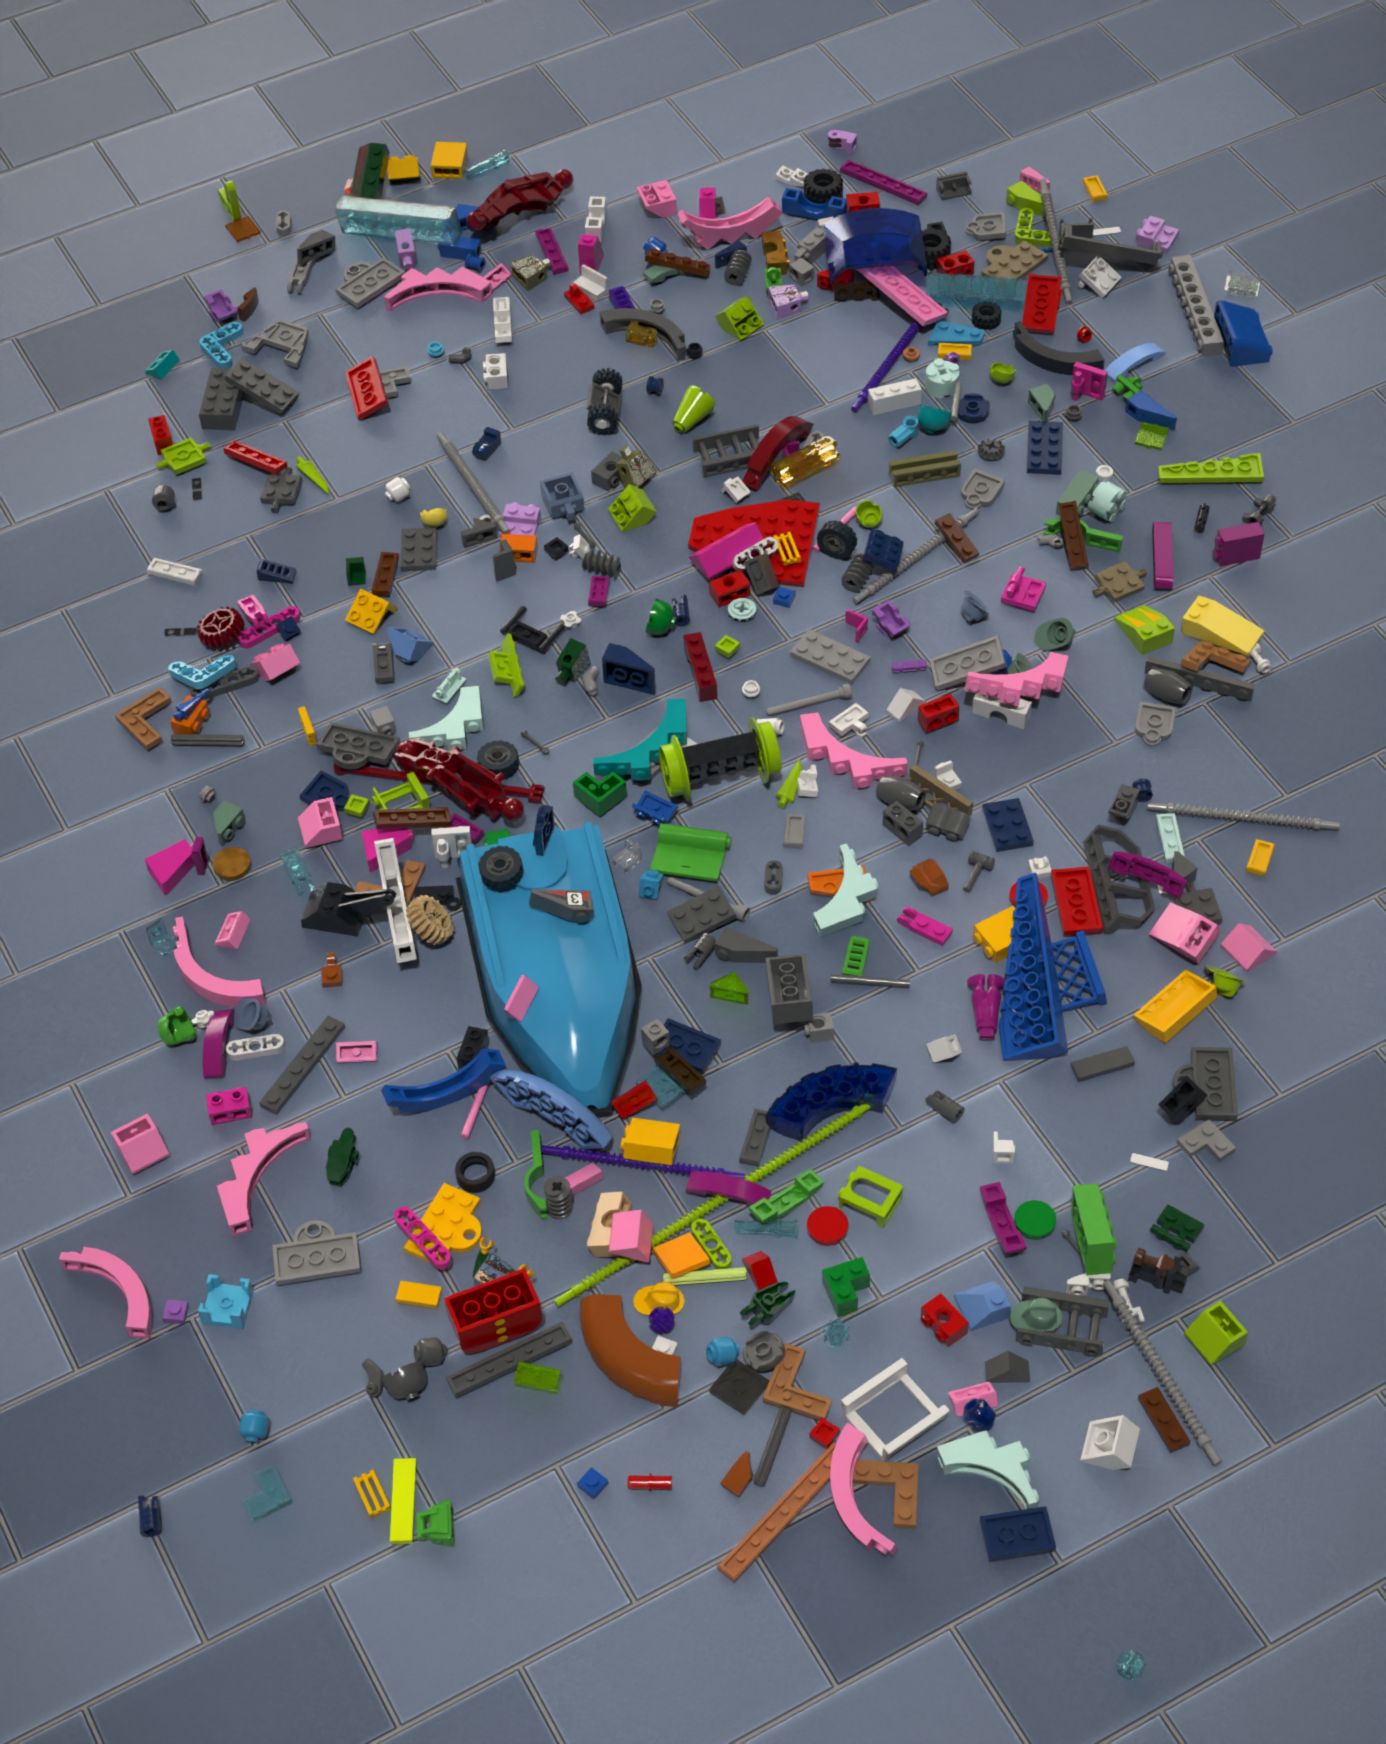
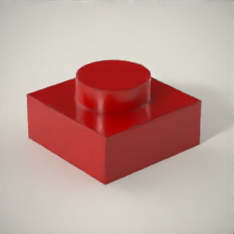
[809,1418,840,1449]

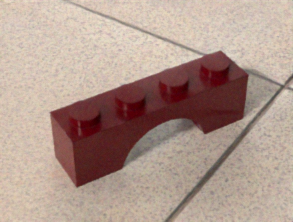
[683,632,717,702]

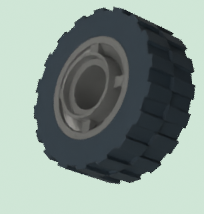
[817,520,858,559]
[477,740,519,779]
[478,846,524,890]

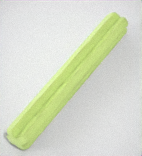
[663,1267,747,1285]

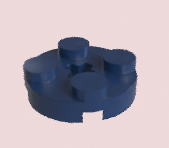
[958,393,990,422]

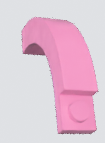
[59,1247,152,1339]
[830,1422,898,1556]

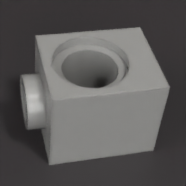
[789,258,814,287]
[370,706,396,735]
[804,1012,834,1043]
[641,1018,670,1055]

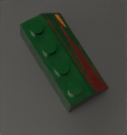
[348,143,390,211]

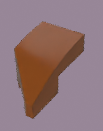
[720,1451,754,1497]

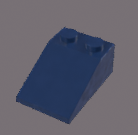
[602,643,656,695]

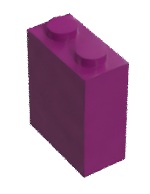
[1213,522,1265,567]

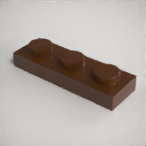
[934,513,979,563]
[371,552,399,596]
[1138,1387,1190,1453]

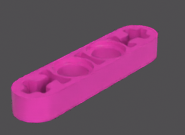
[238,606,300,649]
[394,1207,452,1270]

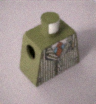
[510,255,551,291]
[616,446,657,488]

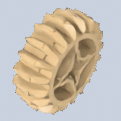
[406,895,454,945]

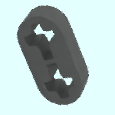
[764,860,783,895]

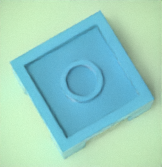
[198,1274,254,1329]

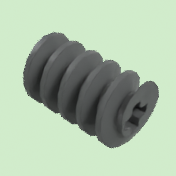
[724,250,752,286]
[582,548,621,579]
[841,553,875,592]
[544,1176,573,1219]

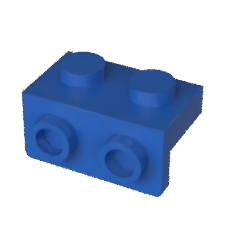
[632,790,678,826]

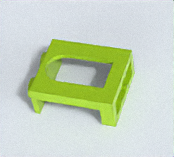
[371,772,430,810]
[838,1166,903,1228]

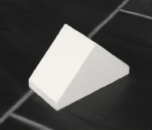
[886,688,926,722]

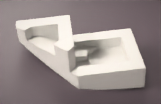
[797,764,818,797]

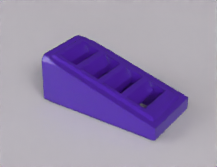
[609,286,635,309]

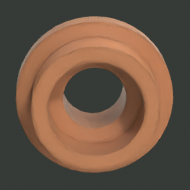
[903,347,920,362]

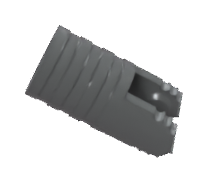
[683,933,716,969]
[925,1090,965,1123]

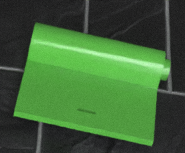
[650,823,732,882]

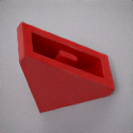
[742,1251,778,1291]

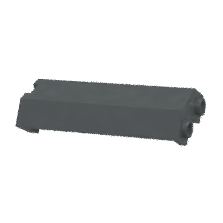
[1058,224,1163,265]

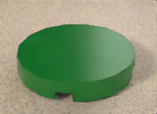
[1014,1200,1057,1240]

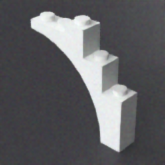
[374,838,417,963]

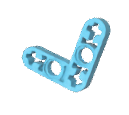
[199,322,243,369]
[168,655,236,689]

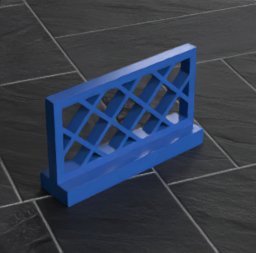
[1052,930,1107,1012]

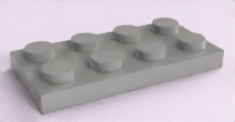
[790,629,871,685]
[930,635,1007,691]

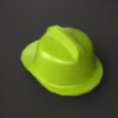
[1205,965,1247,997]

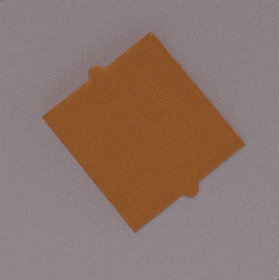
[225,216,261,243]

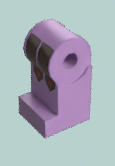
[828,130,858,155]

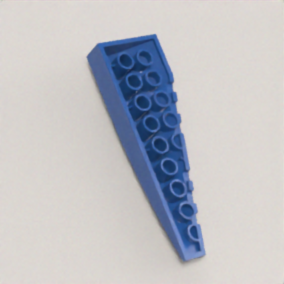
[999,872,1068,1061]

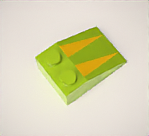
[1114,605,1175,655]

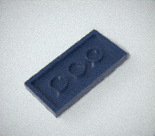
[1027,421,1063,475]

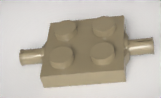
[1092,561,1147,603]

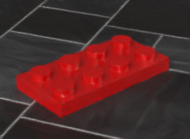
[1022,274,1061,334]
[345,356,389,420]
[1051,866,1103,936]

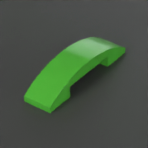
[748,1169,824,1223]

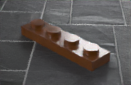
[645,249,711,277]
[1058,501,1089,570]
[373,807,452,829]

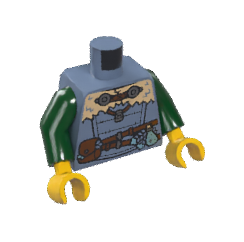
[472,1237,534,1286]

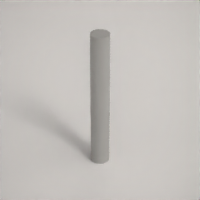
[951,381,962,421]

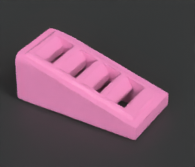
[1019,167,1050,193]

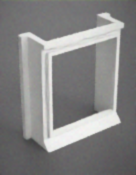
[841,1358,950,1461]

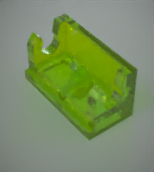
[514,1362,563,1393]

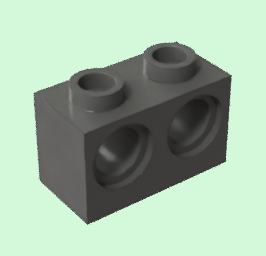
[882,801,923,846]

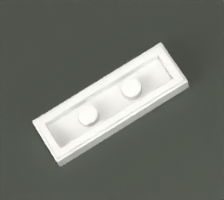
[147,558,203,586]

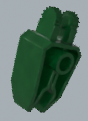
[326,1127,359,1186]
[740,1282,795,1327]

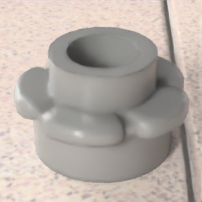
[649,298,665,313]
[199,785,216,803]

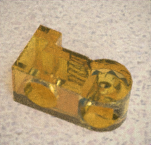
[626,320,657,347]

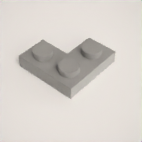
[380,366,411,398]
[1177,1119,1236,1162]

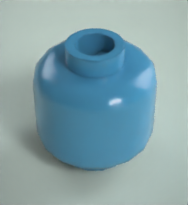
[706,1337,740,1367]
[239,1410,269,1444]

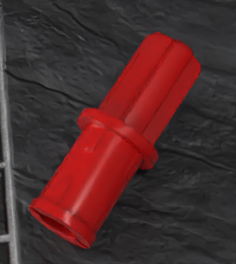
[627,1473,672,1491]

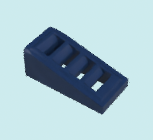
[715,240,747,269]
[257,559,296,583]

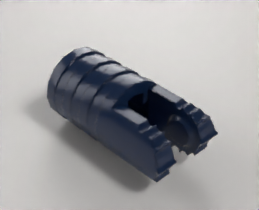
[672,594,690,626]
[138,1496,160,1537]

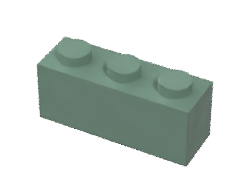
[1056,470,1099,516]

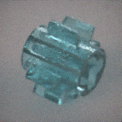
[823,1320,849,1347]
[1116,1650,1146,1680]

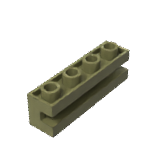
[889,450,961,488]

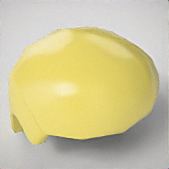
[420,508,447,528]

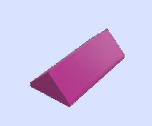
[689,523,767,580]

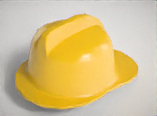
[633,1282,685,1315]

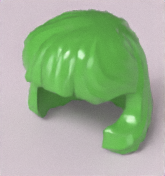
[157,1006,197,1045]

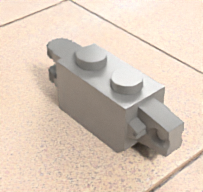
[794,224,833,263]

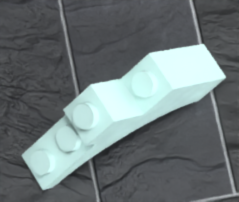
[409,686,483,751]
[813,843,879,937]
[936,1430,1039,1509]

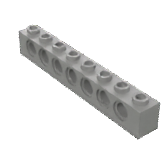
[1168,255,1224,357]

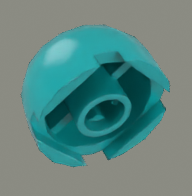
[917,405,952,433]

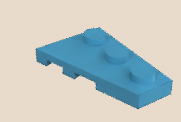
[928,320,985,346]

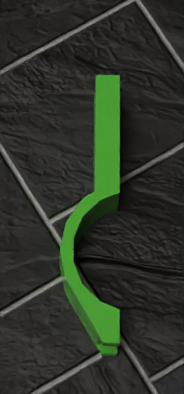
[1043,518,1123,553]
[524,1130,548,1220]

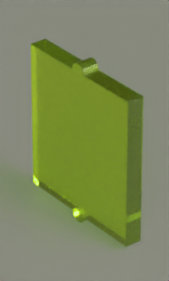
[1134,422,1169,450]

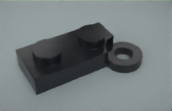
[415,885,461,911]

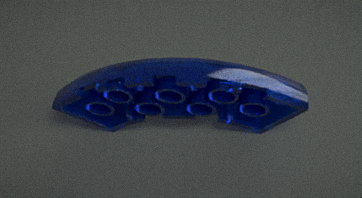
[765,1062,897,1142]

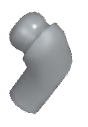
[1038,534,1063,548]

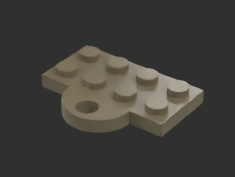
[981,240,1048,291]

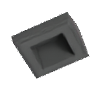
[1173,1251,1200,1277]

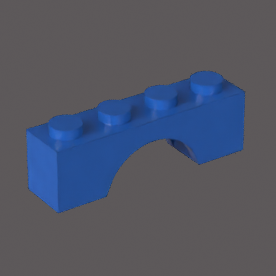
[782,188,847,224]

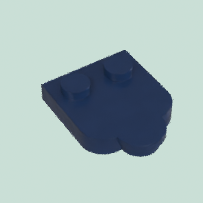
[299,770,349,811]
[533,805,555,856]

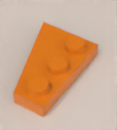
[807,866,871,903]

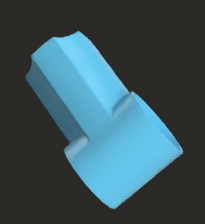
[888,416,918,448]

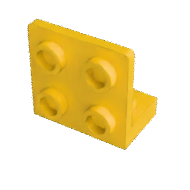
[345,588,397,634]

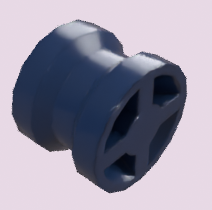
[646,376,664,395]
[1132,778,1153,802]

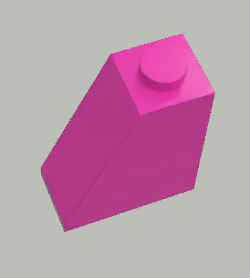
[699,187,716,219]
[578,234,604,274]
[361,828,414,872]
[145,839,195,895]

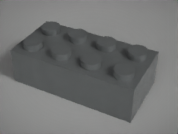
[199,368,245,430]
[766,954,813,1024]

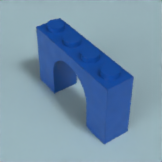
[437,204,494,260]

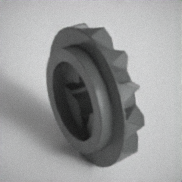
[978,438,1005,460]

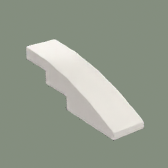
[493,297,512,343]

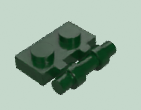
[1150,1204,1205,1252]

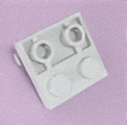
[1078,255,1121,298]
[431,826,472,868]

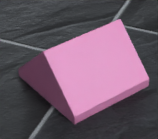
[1221,923,1277,972]
[608,1210,653,1263]

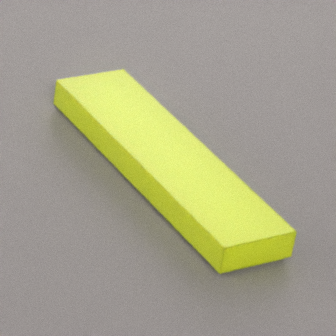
[390,1458,417,1544]

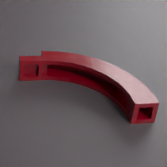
[742,416,814,491]

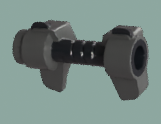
[1242,494,1276,526]

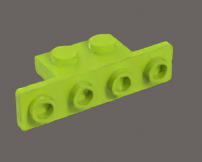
[488,633,525,697]

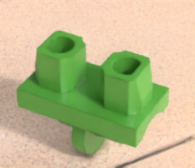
[765,267,782,292]
[1112,374,1143,402]

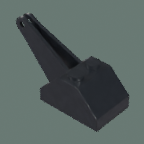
[301,882,396,937]

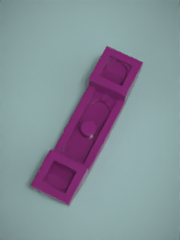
[1108,851,1187,898]
[202,1009,235,1079]
[686,1171,771,1207]
[980,1182,1027,1255]

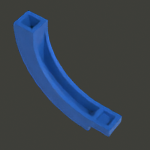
[381,1048,506,1113]

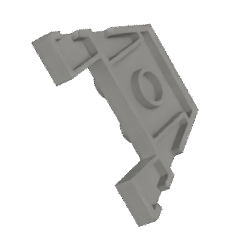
[241,319,309,368]

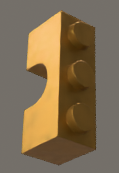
[762,230,790,275]

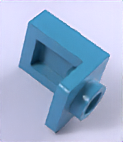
[639,870,664,899]

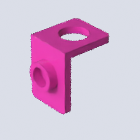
[845,609,868,642]

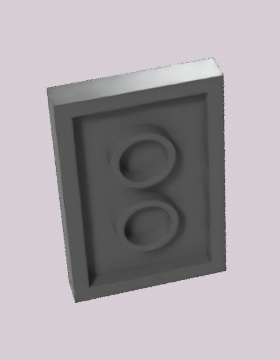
[400,527,437,572]
[667,885,737,944]

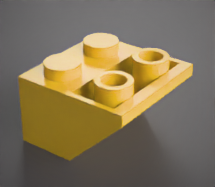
[387,155,420,181]

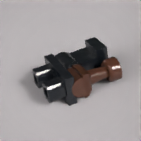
[1128,1248,1190,1294]

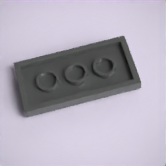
[224,357,299,415]

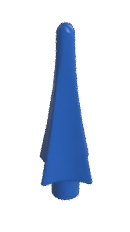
[173,689,210,721]

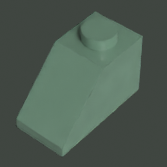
[1028,384,1056,421]

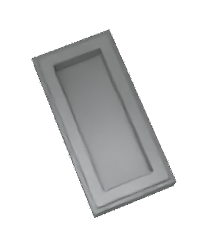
[783,814,806,849]

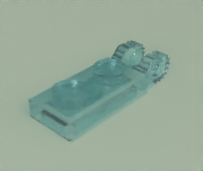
[279,847,315,896]

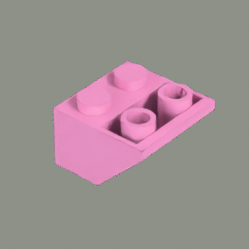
[637,180,677,218]
[249,643,300,681]
[298,797,342,848]
[111,1113,170,1174]

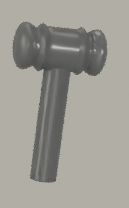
[963,851,995,892]

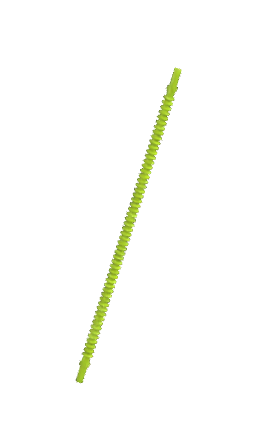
[553,1097,878,1307]

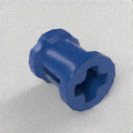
[465,253,486,272]

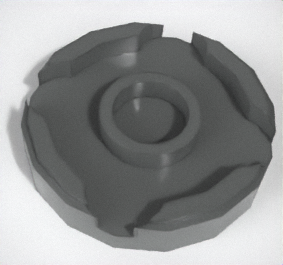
[742,1331,785,1372]

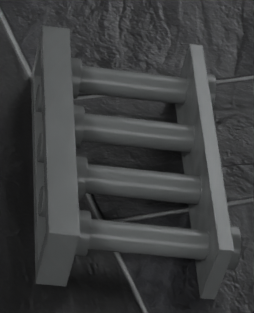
[692,424,759,478]
[1016,1286,1110,1356]

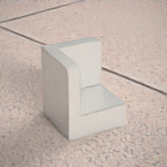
[926,1034,962,1062]
[992,1132,1015,1163]

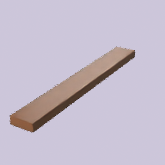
[717,1442,836,1583]

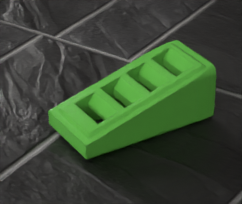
[842,936,870,976]

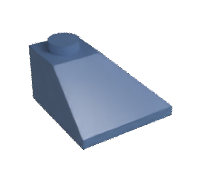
[386,627,434,663]
[954,1281,1011,1331]

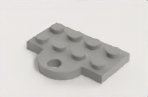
[336,257,405,308]
[272,1220,361,1285]

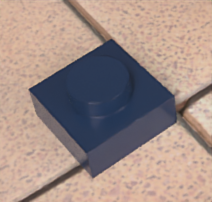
[275,616,300,641]

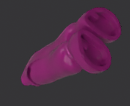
[967,974,1005,1040]

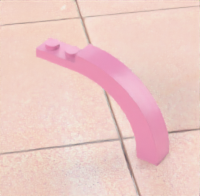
[173,917,266,1007]

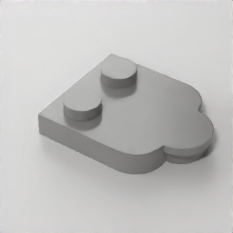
[965,212,1006,240]
[961,468,1005,509]
[1135,702,1176,746]

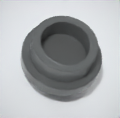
[1065,405,1082,420]

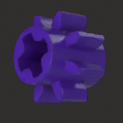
[648,1307,675,1333]

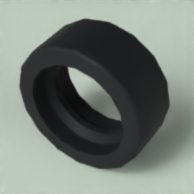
[455,1152,495,1193]

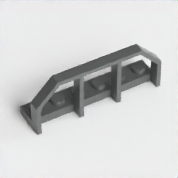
[1083,825,1155,934]

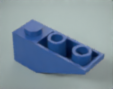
[1125,390,1177,431]

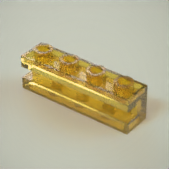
[771,436,841,487]

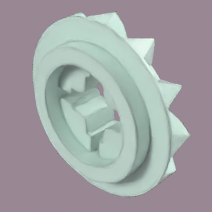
[728,598,756,621]

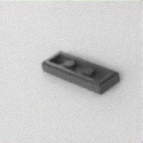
[1071,1046,1135,1082]
[739,1109,775,1167]

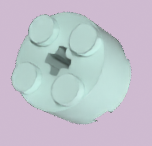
[925,358,959,398]
[1088,480,1127,522]

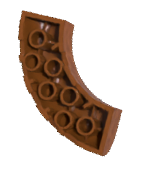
[580,1294,681,1407]

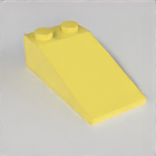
[1182,596,1264,656]

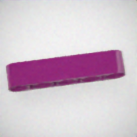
[1152,522,1173,590]

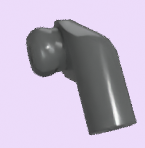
[449,347,472,363]

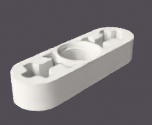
[732,537,778,571]
[226,1034,285,1061]

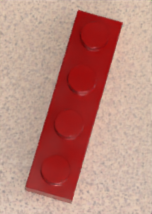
[224,441,287,475]

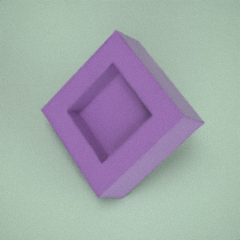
[162,1300,189,1324]

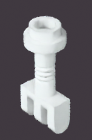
[1242,643,1271,674]
[1113,1279,1144,1327]

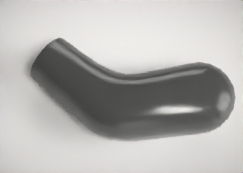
[362,1358,384,1397]

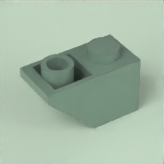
[213,800,245,846]

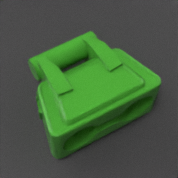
[416,1499,455,1547]

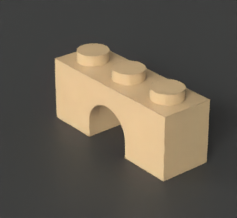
[587,1192,632,1258]

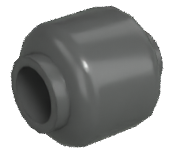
[152,485,175,511]
[414,1337,447,1366]

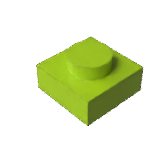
[715,635,740,658]
[344,795,370,817]

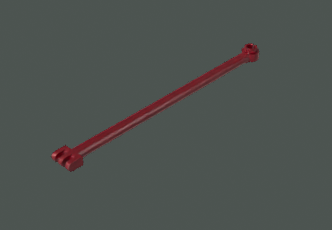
[333,763,545,804]

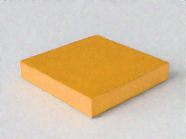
[653,1233,710,1279]

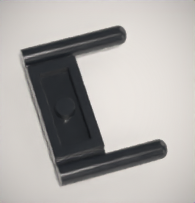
[500,606,565,653]

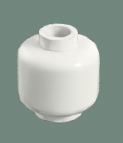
[385,477,411,503]

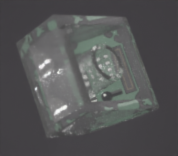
[1225,271,1262,299]

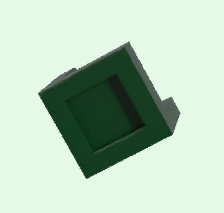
[346,557,366,586]

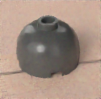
[381,1362,426,1401]

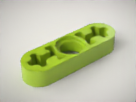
[691,1219,732,1269]

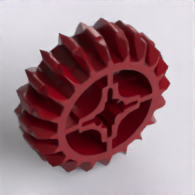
[196,606,245,650]

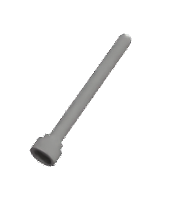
[766,683,852,715]
[667,877,750,922]

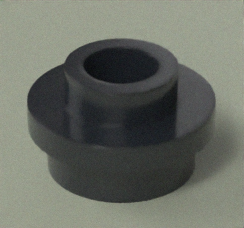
[686,343,703,358]

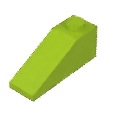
[1006,181,1046,217]

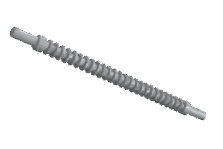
[1040,178,1072,304]
[437,431,511,534]
[853,508,979,604]
[1148,802,1340,830]
[1103,1279,1222,1466]

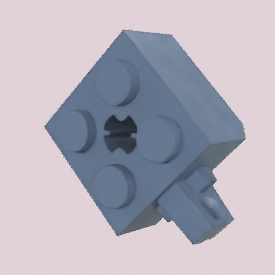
[540,472,585,521]

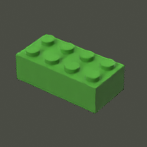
[1071,1183,1117,1275]

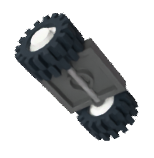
[586,368,623,435]

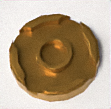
[213,847,251,881]

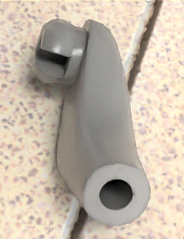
[582,666,599,696]

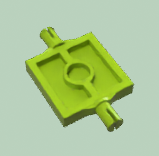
[156,437,211,475]

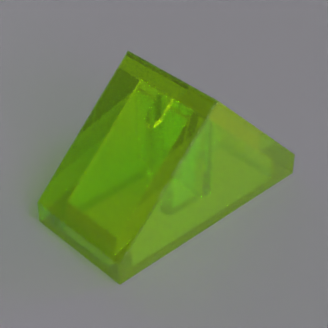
[709,971,749,1005]

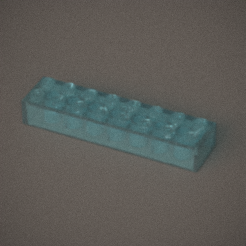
[334,196,463,245]

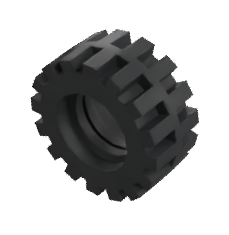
[972,301,1001,331]

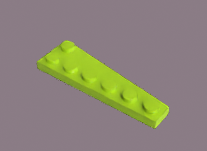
[1158,453,1264,483]

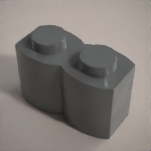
[926,804,971,841]

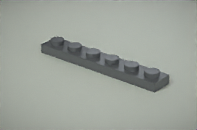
[1145,656,1255,701]
[259,1016,345,1115]
[446,1322,572,1398]

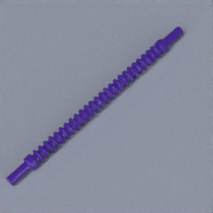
[851,320,922,412]
[541,1145,745,1179]

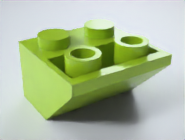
[715,296,764,340]
[608,484,657,532]
[1184,1300,1248,1366]

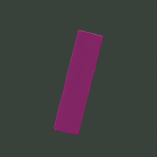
[535,228,569,275]

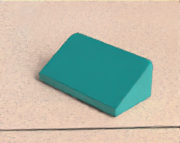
[145,350,180,379]

